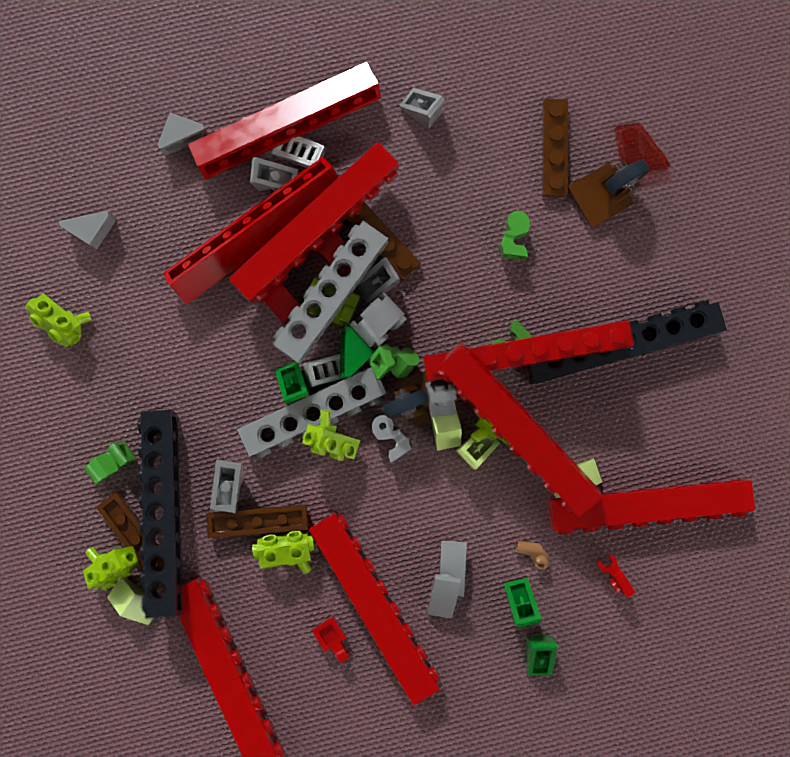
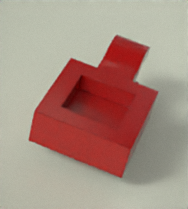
[596,553,636,598]
[311,615,350,663]

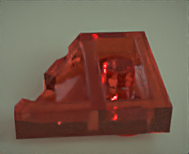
[614,122,670,172]

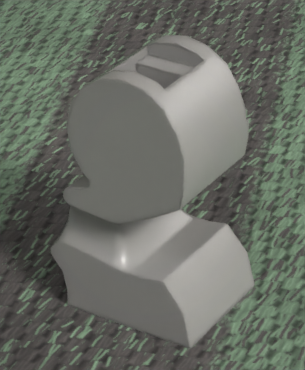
[372,415,411,463]

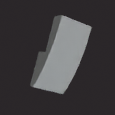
[440,541,467,597]
[427,574,461,619]

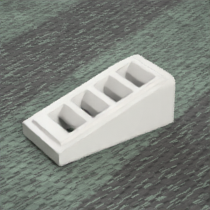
[272,137,326,168]
[303,354,358,388]

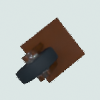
[568,159,650,229]
[383,370,460,427]

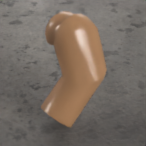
[516,541,550,570]

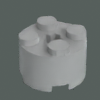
[349,293,406,349]

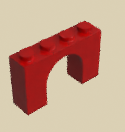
[264,233,355,325]

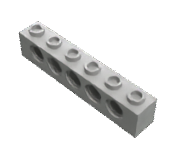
[273,221,388,364]
[237,367,387,459]

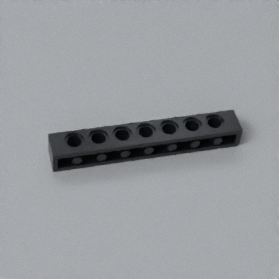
[526,300,727,385]
[138,410,183,619]

